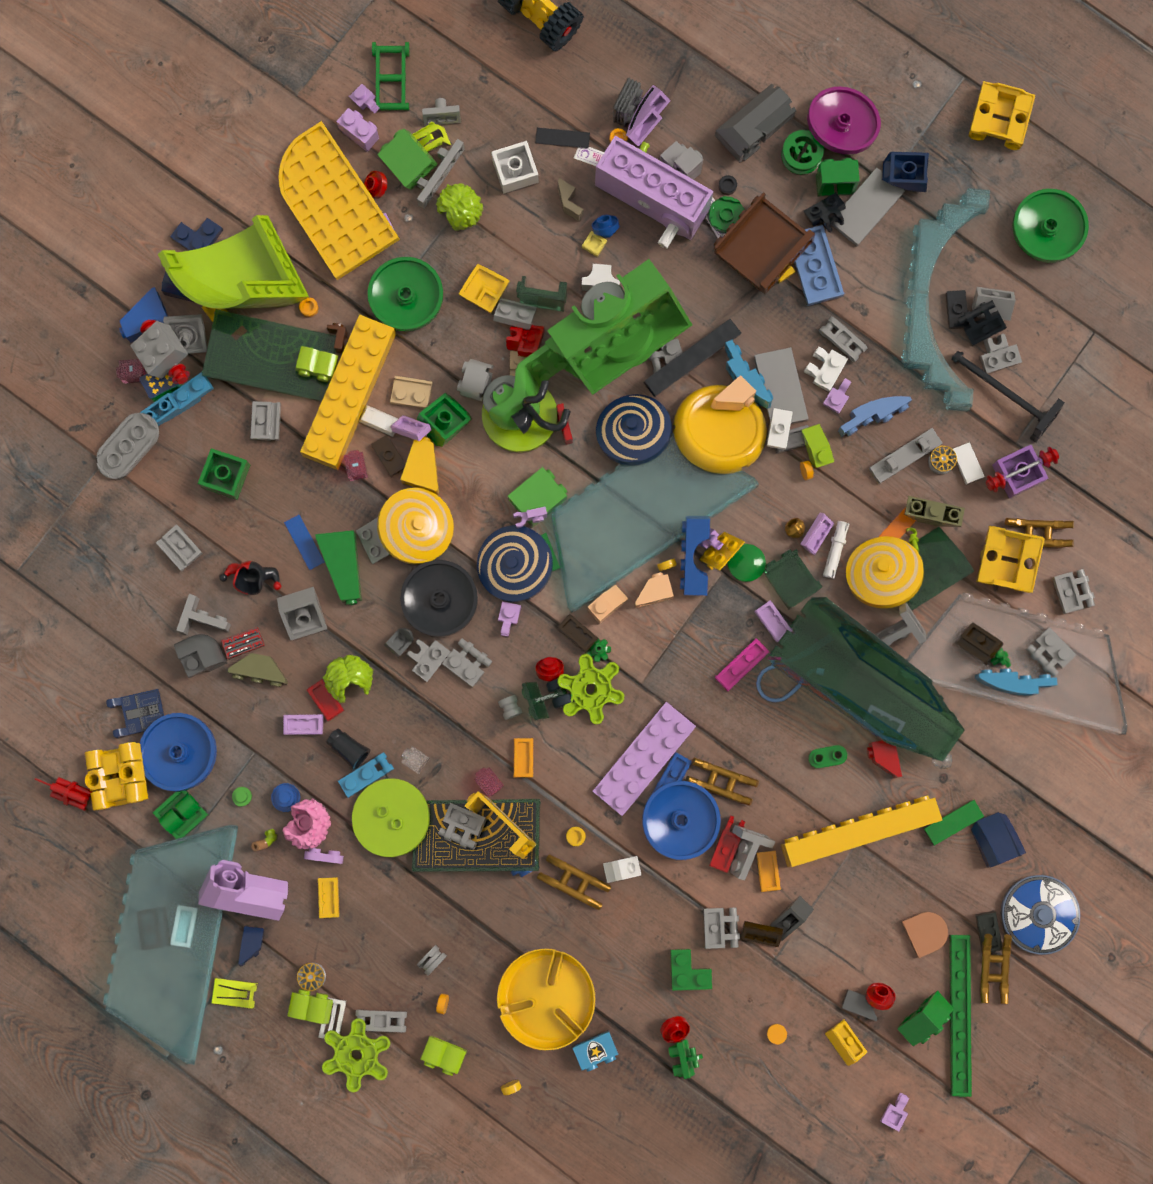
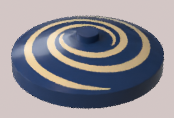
[596,394,672,465]
[477,525,553,602]

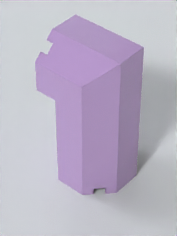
[198,860,288,921]

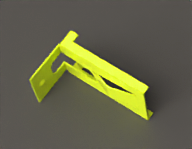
[412,121,451,152]
[212,978,258,1008]

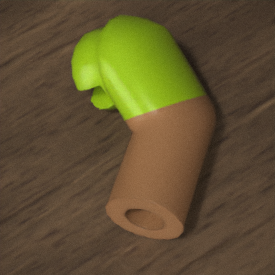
[251,829,277,852]

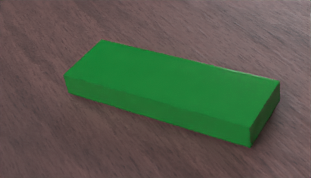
[923,800,984,846]

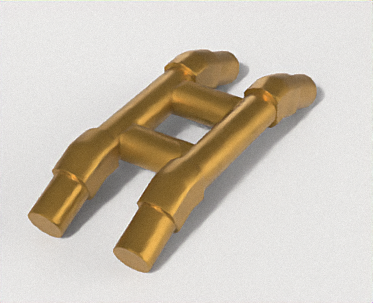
[1004,518,1074,548]
[685,757,759,806]
[537,854,611,910]
[980,934,1012,1004]

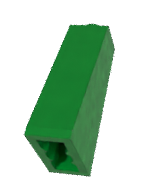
[315,530,362,605]

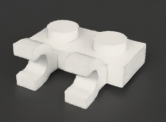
[804,347,848,392]

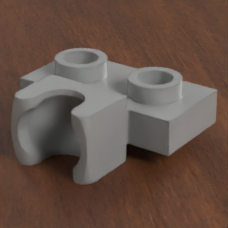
[979,334,1022,373]
[406,639,451,682]

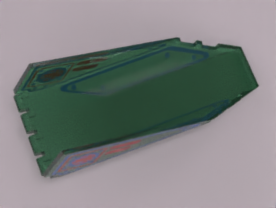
[767,597,965,762]

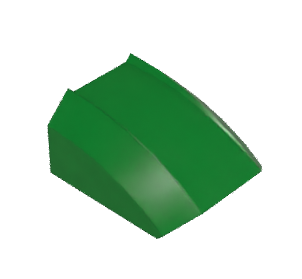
[416,393,472,447]

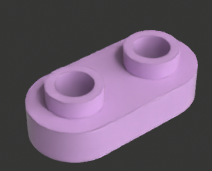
[304,848,344,864]

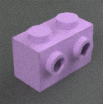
[336,108,379,152]

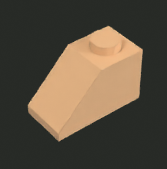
[711,375,756,410]
[635,573,674,608]
[587,585,628,624]

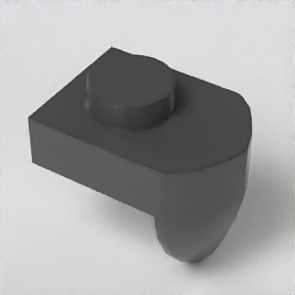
[384,628,414,658]

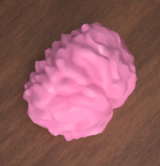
[282,798,331,849]

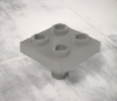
[163,314,208,353]

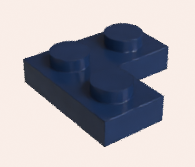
[170,218,223,251]

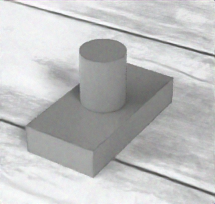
[422,98,461,126]

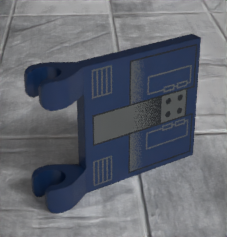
[106,689,164,738]

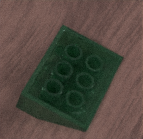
[906,527,975,611]

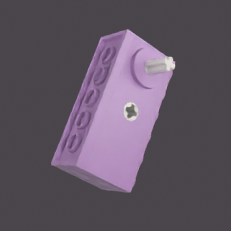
[595,135,714,248]

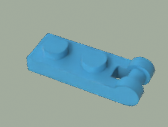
[338,752,394,798]

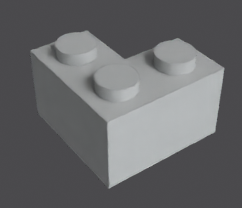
[660,141,703,180]

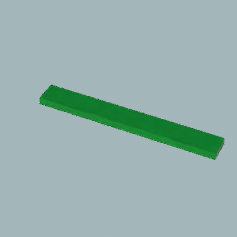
[949,935,972,1097]

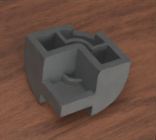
[174,634,228,678]

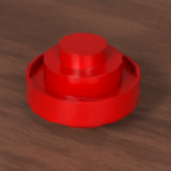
[364,170,387,199]
[535,657,564,681]
[866,983,896,1010]
[660,1016,690,1043]

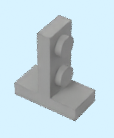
[176,594,231,635]
[873,603,926,649]
[730,825,775,881]

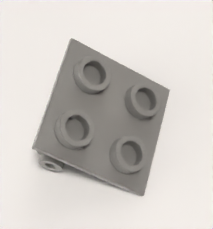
[356,517,389,564]

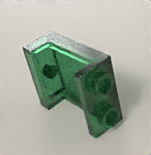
[516,276,567,312]
[763,549,822,610]

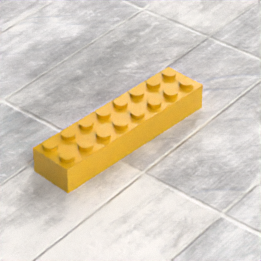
[300,315,396,470]
[781,796,942,867]

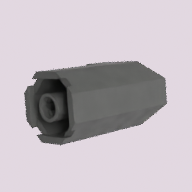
[715,84,796,163]

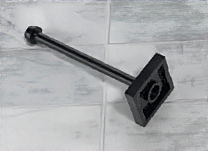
[951,351,1065,443]

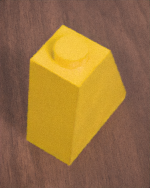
[400,437,439,495]

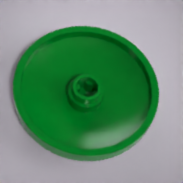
[1012,189,1089,263]
[368,257,443,332]

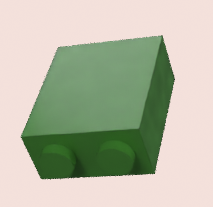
[377,129,438,190]
[508,467,568,528]

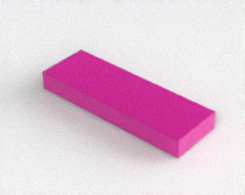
[715,638,769,692]

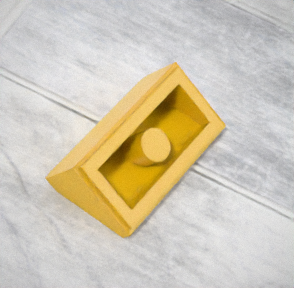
[825,1019,867,1066]

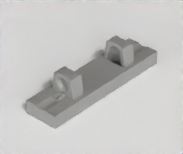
[417,139,465,209]
[869,428,943,484]

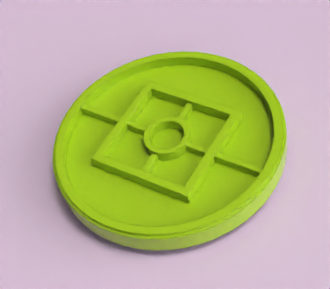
[482,384,557,453]
[352,779,430,857]

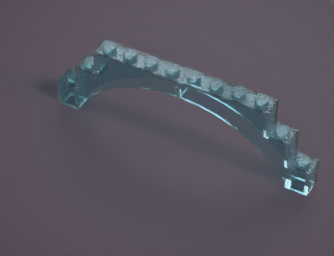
[902,188,990,412]

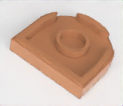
[901,912,948,958]

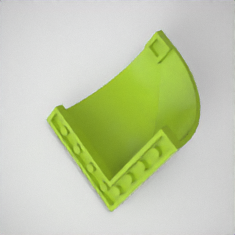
[158,215,309,309]

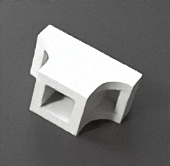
[582,264,620,291]
[767,408,793,450]
[603,856,641,883]

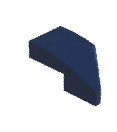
[239,926,265,966]

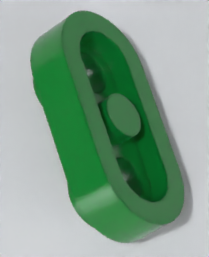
[808,745,847,769]

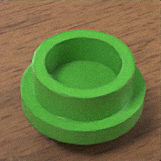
[232,787,252,806]

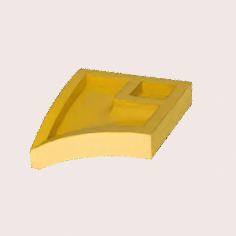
[459,264,510,314]

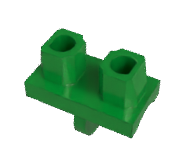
[668,1039,703,1079]

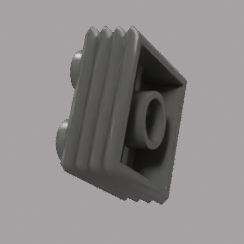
[613,77,643,127]

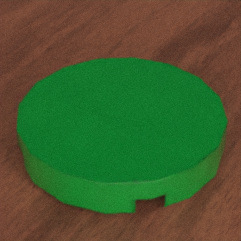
[708,196,745,234]

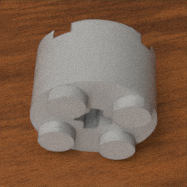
[457,359,493,402]

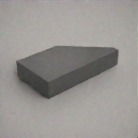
[841,989,877,1021]

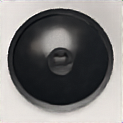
[400,560,478,637]

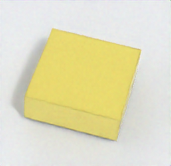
[582,231,607,257]

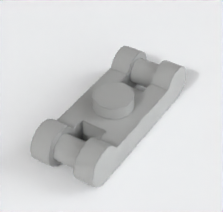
[819,317,868,362]
[355,1009,407,1032]

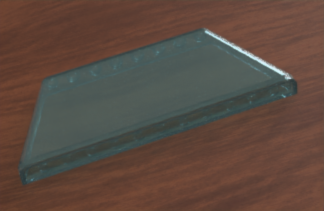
[551,433,759,614]
[103,825,238,1065]

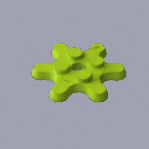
[557,654,625,724]
[322,1018,390,1092]

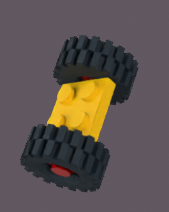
[497,0,584,51]

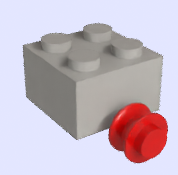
[130,320,190,384]

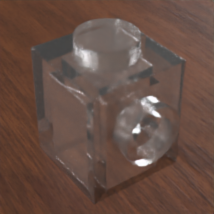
[401,746,430,774]

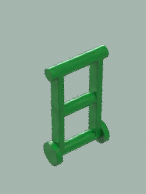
[372,42,410,111]

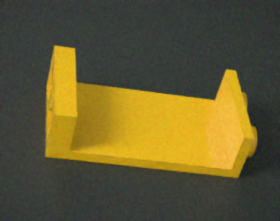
[465,791,537,859]

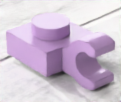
[349,84,380,113]
[823,378,851,414]
[513,507,547,528]
[699,528,724,550]
[498,601,521,637]
[880,1093,909,1132]

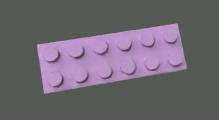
[592,702,696,816]

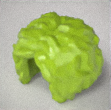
[436,183,484,231]
[323,655,373,703]

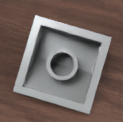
[277,587,327,640]

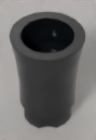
[326,728,371,770]

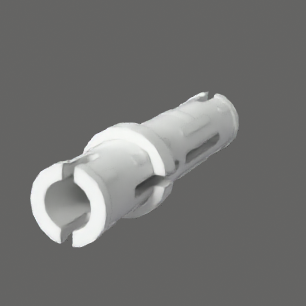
[822,521,850,579]

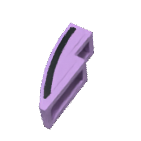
[626,85,671,146]

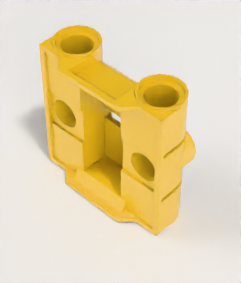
[969,81,1035,150]
[976,526,1045,593]
[85,742,148,811]

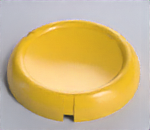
[673,385,767,474]
[497,949,596,1050]

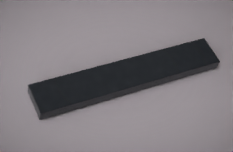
[643,319,741,398]

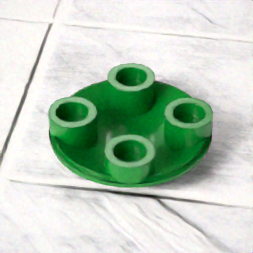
[728,544,766,582]

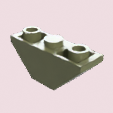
[904,496,965,527]
[227,653,288,687]

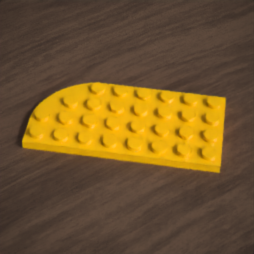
[279,121,400,280]

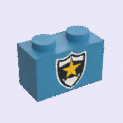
[572,1030,618,1072]

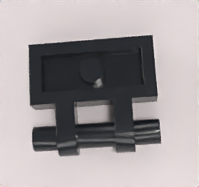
[958,300,1007,346]

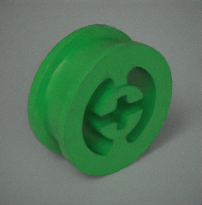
[781,130,824,175]

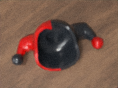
[219,561,282,595]

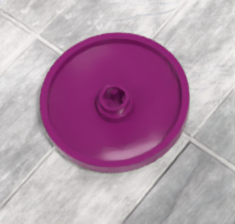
[807,86,881,155]

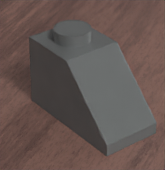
[769,896,814,941]

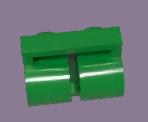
[153,790,209,842]

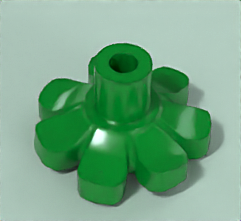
[587,638,611,662]
[990,648,1011,668]

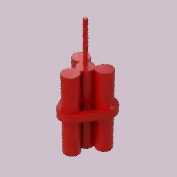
[35,777,93,811]

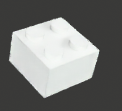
[491,141,539,194]

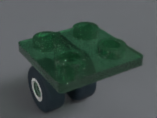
[522,679,574,721]

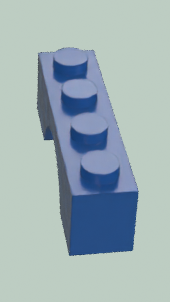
[680,516,710,595]

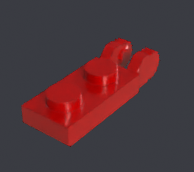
[709,815,746,873]

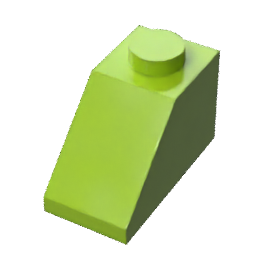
[801,424,834,468]

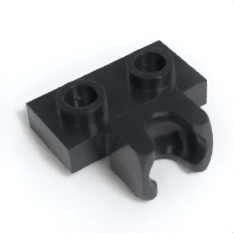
[804,192,846,232]

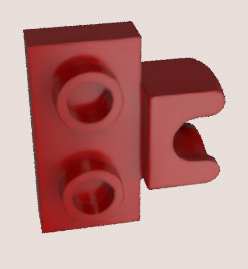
[506,325,545,357]

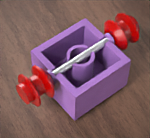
[986,445,1059,499]

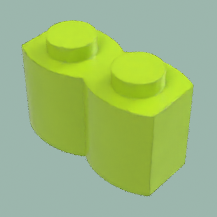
[295,346,338,382]
[287,989,333,1024]
[421,1036,467,1076]

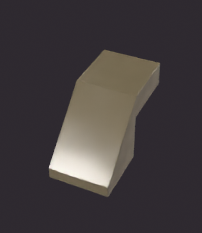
[558,178,583,221]

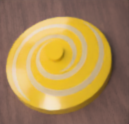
[377,488,454,564]
[846,536,924,608]

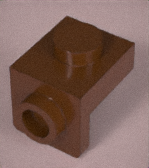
[327,323,349,354]

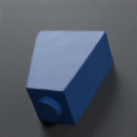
[119,287,169,343]

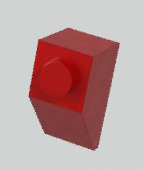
[867,738,902,778]

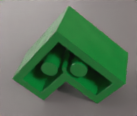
[670,949,712,991]
[897,990,954,1047]

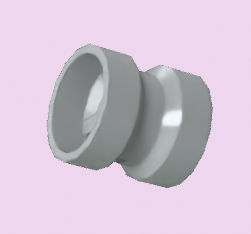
[498,695,523,720]

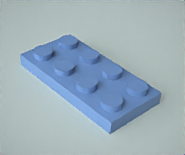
[794,225,844,306]

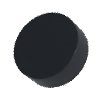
[718,175,737,195]

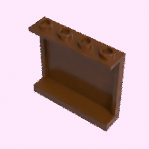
[714,192,815,294]

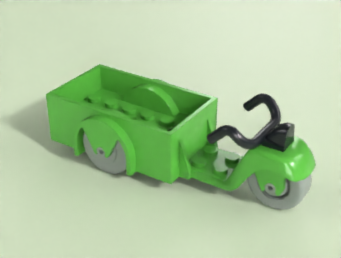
[483,259,692,434]

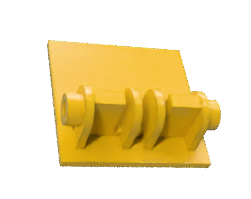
[699,532,745,571]

